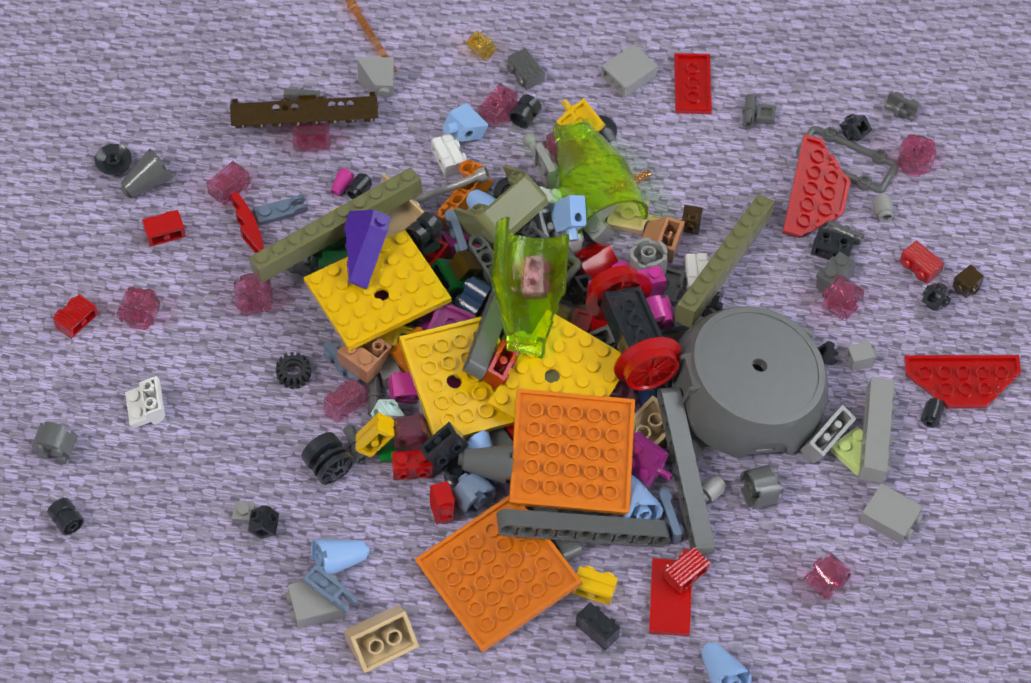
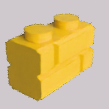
[356,412,394,457]
[571,566,618,606]

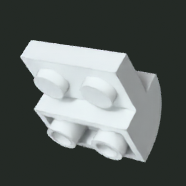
[125,376,165,428]

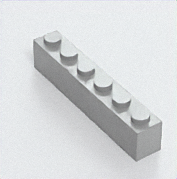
[859,376,896,483]

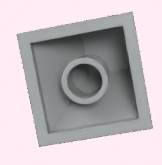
[357,56,394,97]

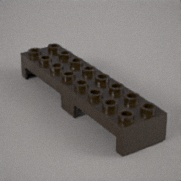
[230,91,378,129]

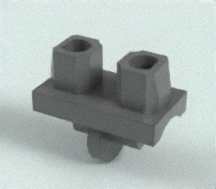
[884,91,920,122]

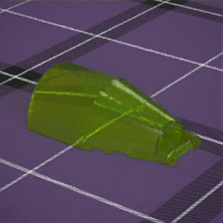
[553,118,648,234]
[491,216,569,359]

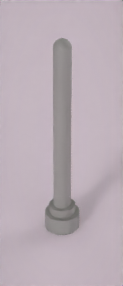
[412,166,490,203]

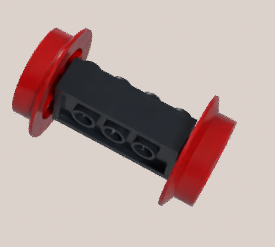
[586,265,681,391]

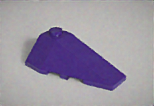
[344,210,391,290]

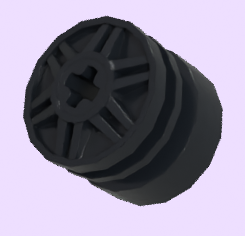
[301,432,354,485]

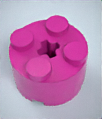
[646,295,675,330]

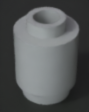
[873,193,895,222]
[702,476,726,504]

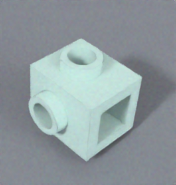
[371,399,405,430]

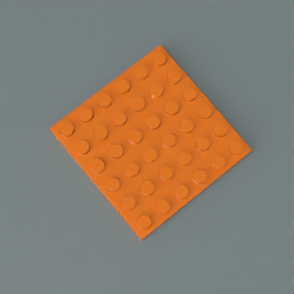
[509,388,635,515]
[414,496,583,653]

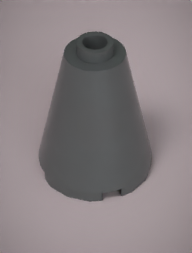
[120,149,173,198]
[458,445,514,485]

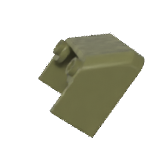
[454,165,548,244]

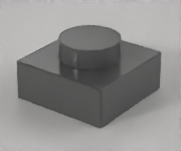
[756,103,776,124]

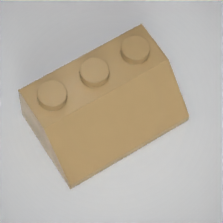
[633,396,667,449]
[343,605,419,673]

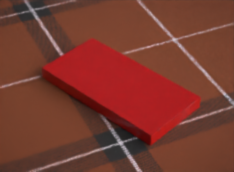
[674,53,712,114]
[649,558,692,637]

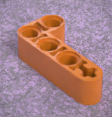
[437,160,493,229]

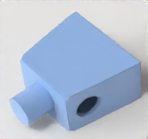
[443,103,489,142]
[549,195,586,242]

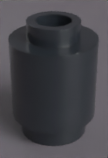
[346,173,372,199]
[921,398,944,428]

